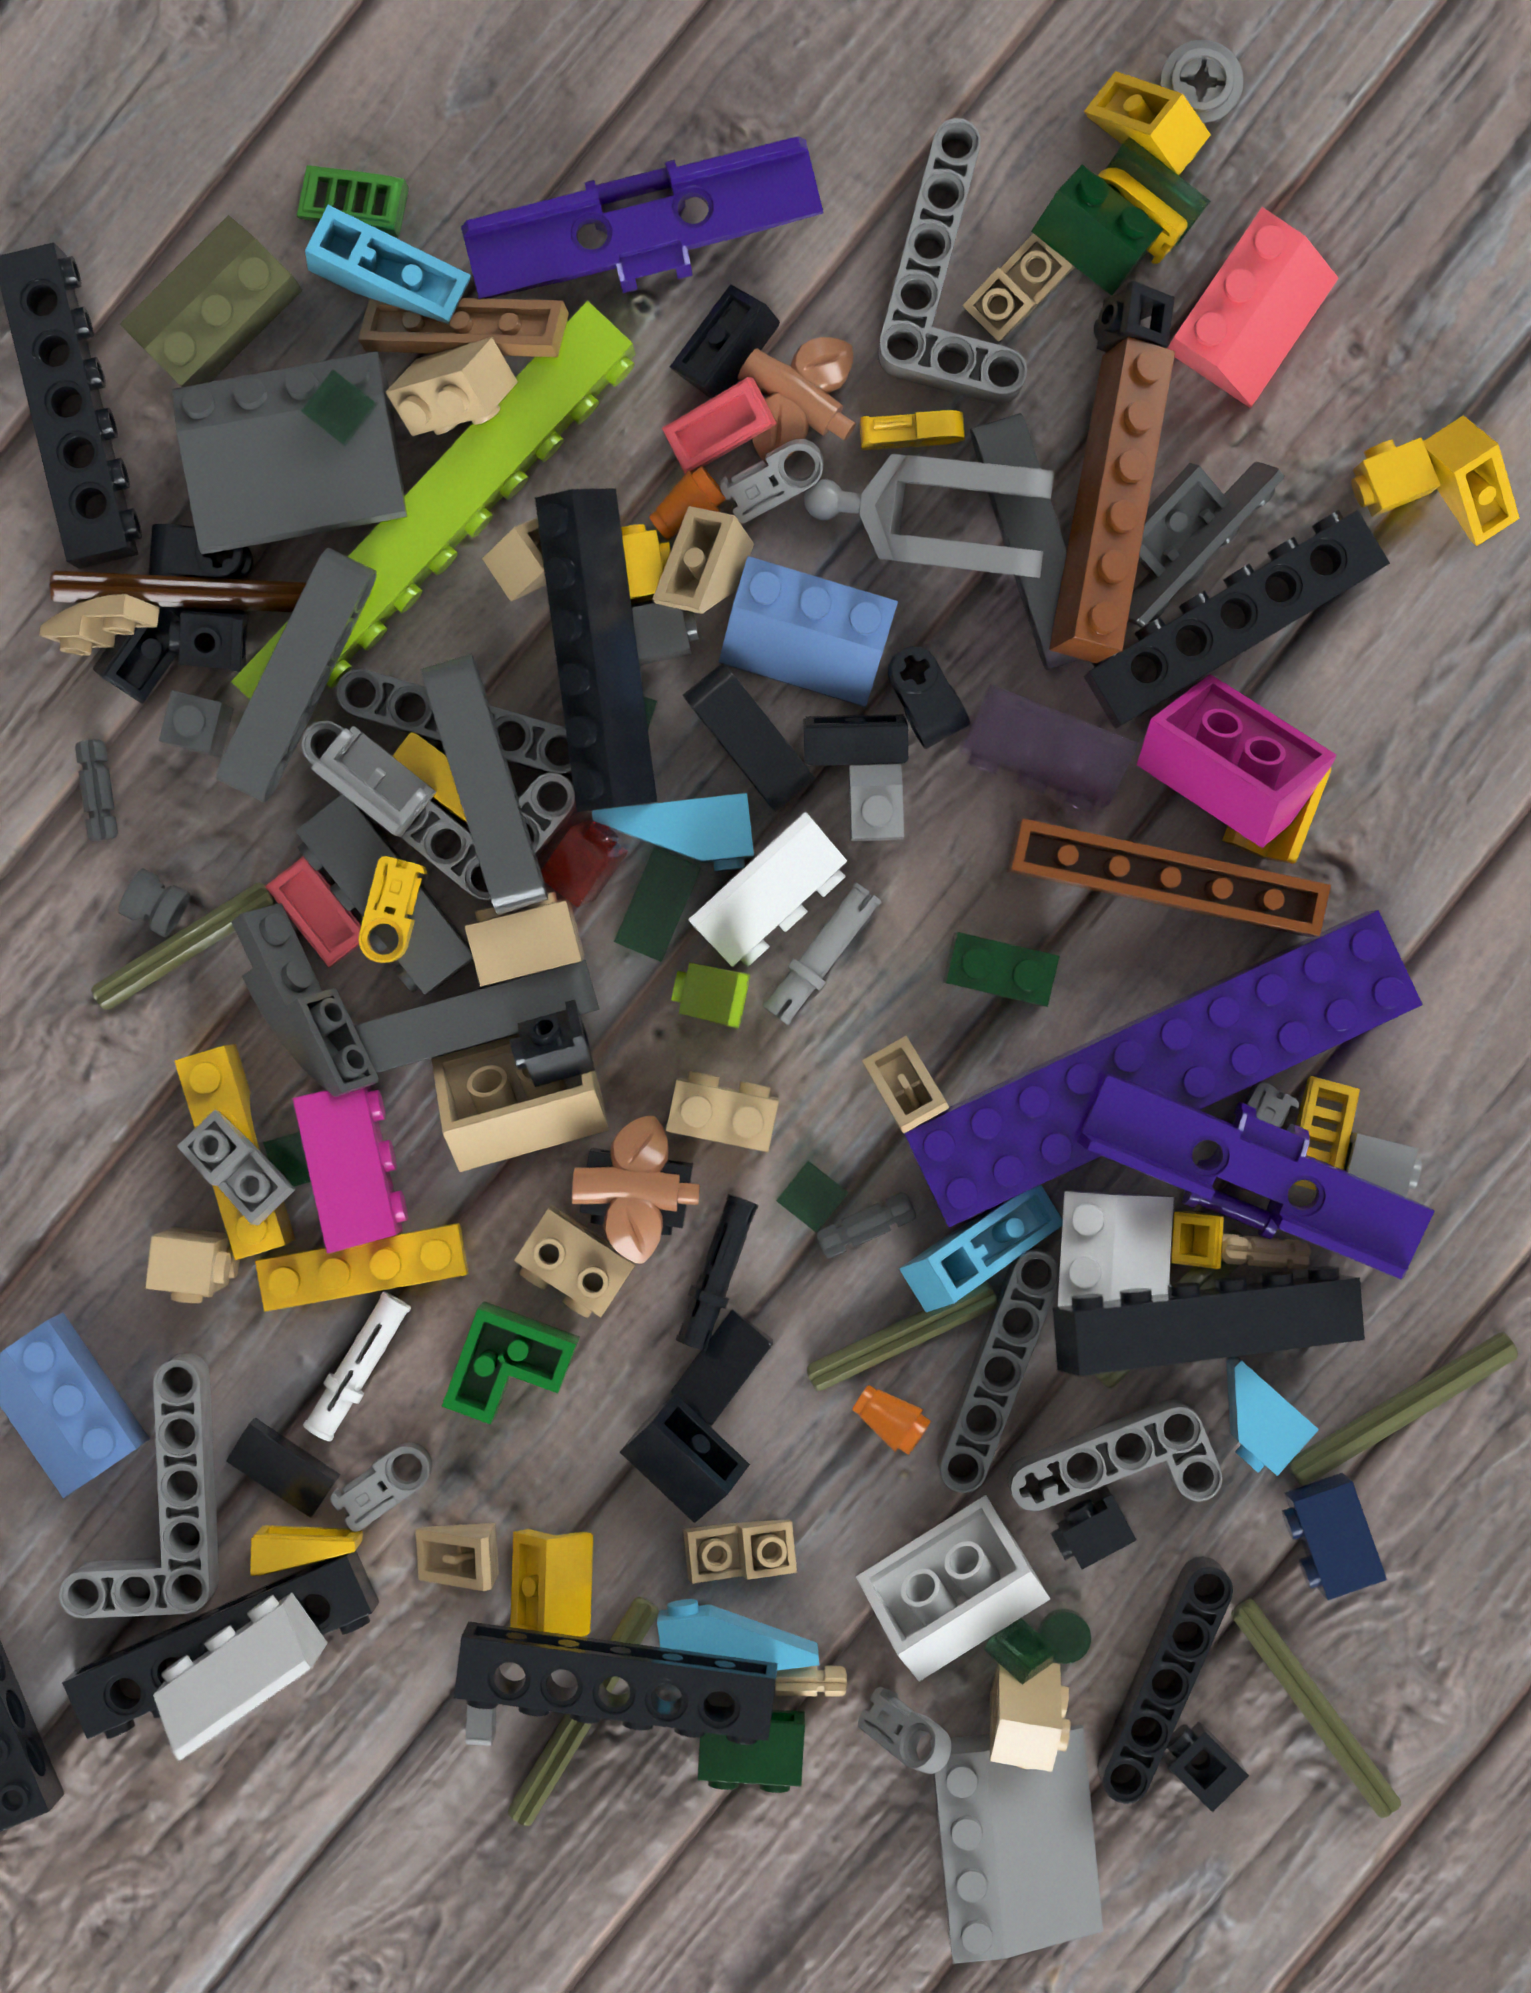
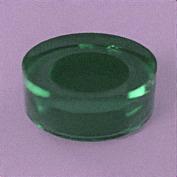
[1038,1608,1091,1664]

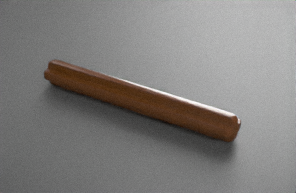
[49,570,307,612]

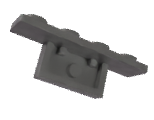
[1128,462,1285,627]

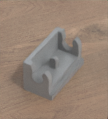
[311,726,436,837]

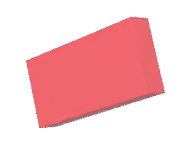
[662,377,777,473]
[265,856,362,967]

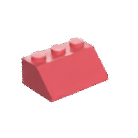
[1167,207,1339,408]

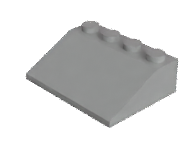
[930,1725,1103,1964]

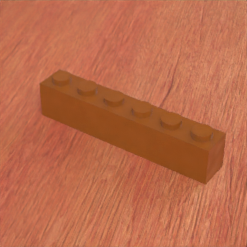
[1049,336,1175,664]
[1007,818,1331,937]

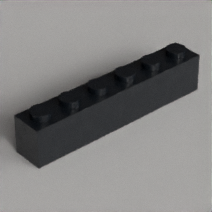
[535,488,657,812]
[1053,1266,1365,1376]

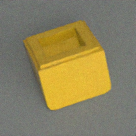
[1171,1211,1224,1269]

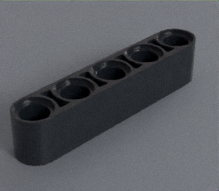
[1097,1556,1233,1804]

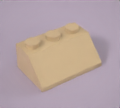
[431,1034,609,1172]

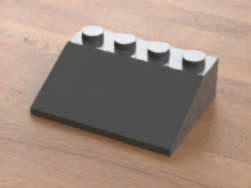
[172,351,407,555]

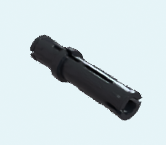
[676,1194,759,1351]

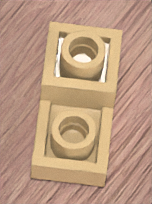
[962,234,1075,342]
[39,594,160,656]
[683,1520,797,1584]

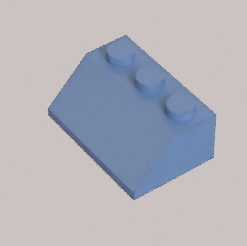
[719,556,898,707]
[0,1313,150,1498]

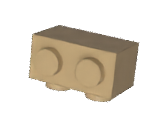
[385,337,518,436]
[465,891,585,987]
[666,1071,779,1152]
[514,1205,636,1318]
[145,1227,240,1303]
[990,1654,1070,1772]

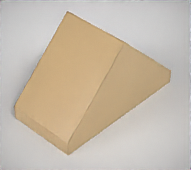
[862,1035,949,1133]
[416,1523,499,1591]

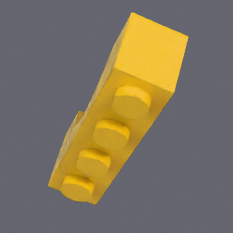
[174,1044,296,1260]

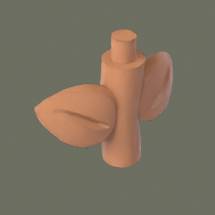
[738,337,856,463]
[572,1116,700,1264]

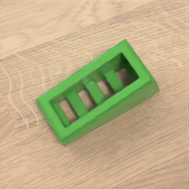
[297,165,409,238]

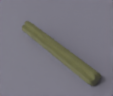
[1288,1332,1518,1485]
[508,1596,658,1826]
[1231,1599,1401,1818]

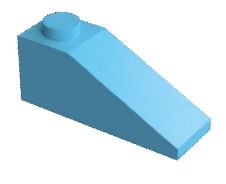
[305,205,471,324]
[592,793,754,871]
[899,1185,1063,1312]
[657,1599,819,1670]

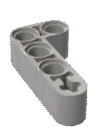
[1007,1399,1223,1511]

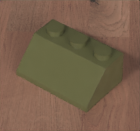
[120,215,302,387]

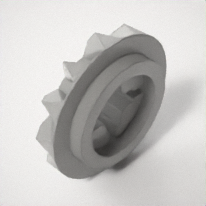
[1159,40,1243,123]

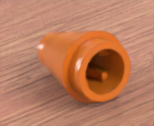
[649,466,726,540]
[852,1385,932,1455]

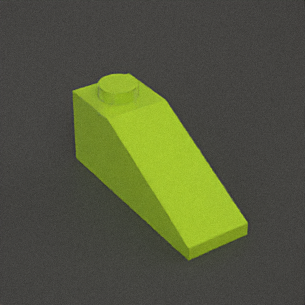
[671,962,751,1028]

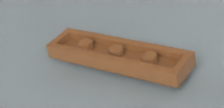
[358,298,569,357]

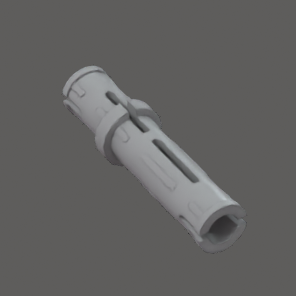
[762,882,882,1025]

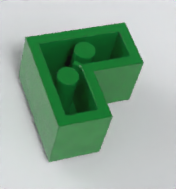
[441,1301,580,1425]

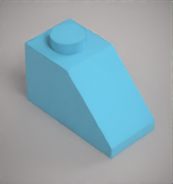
[1226,1356,1319,1476]

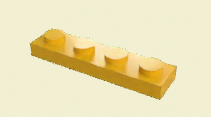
[255,1223,469,1312]

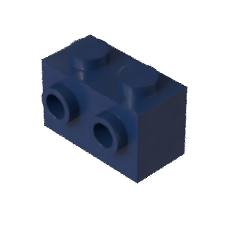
[1282,1472,1387,1601]

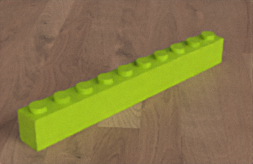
[231,301,636,708]

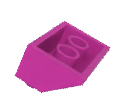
[1136,674,1337,848]
[293,1086,408,1253]

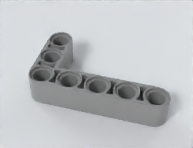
[878,118,1027,404]
[301,721,576,901]
[59,1353,219,1618]

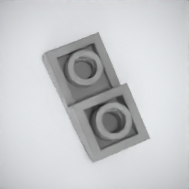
[177,1110,296,1226]

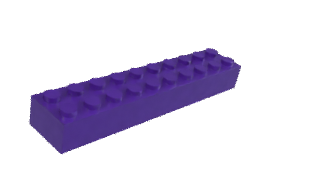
[903,910,1423,1227]

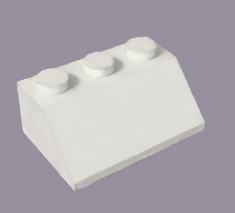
[689,812,847,967]
[1055,1190,1175,1349]
[856,1495,1050,1682]
[153,1592,328,1761]

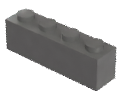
[296,794,473,995]

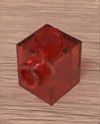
[541,820,629,907]

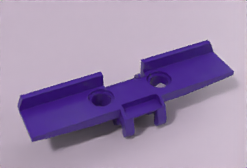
[461,136,824,299]
[1077,1074,1435,1279]

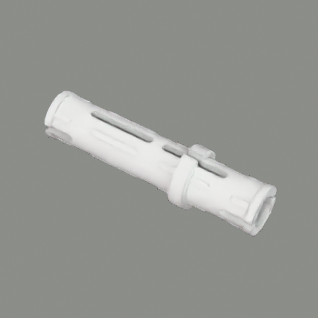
[303,1291,411,1442]

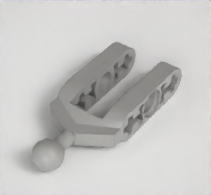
[804,454,1054,578]

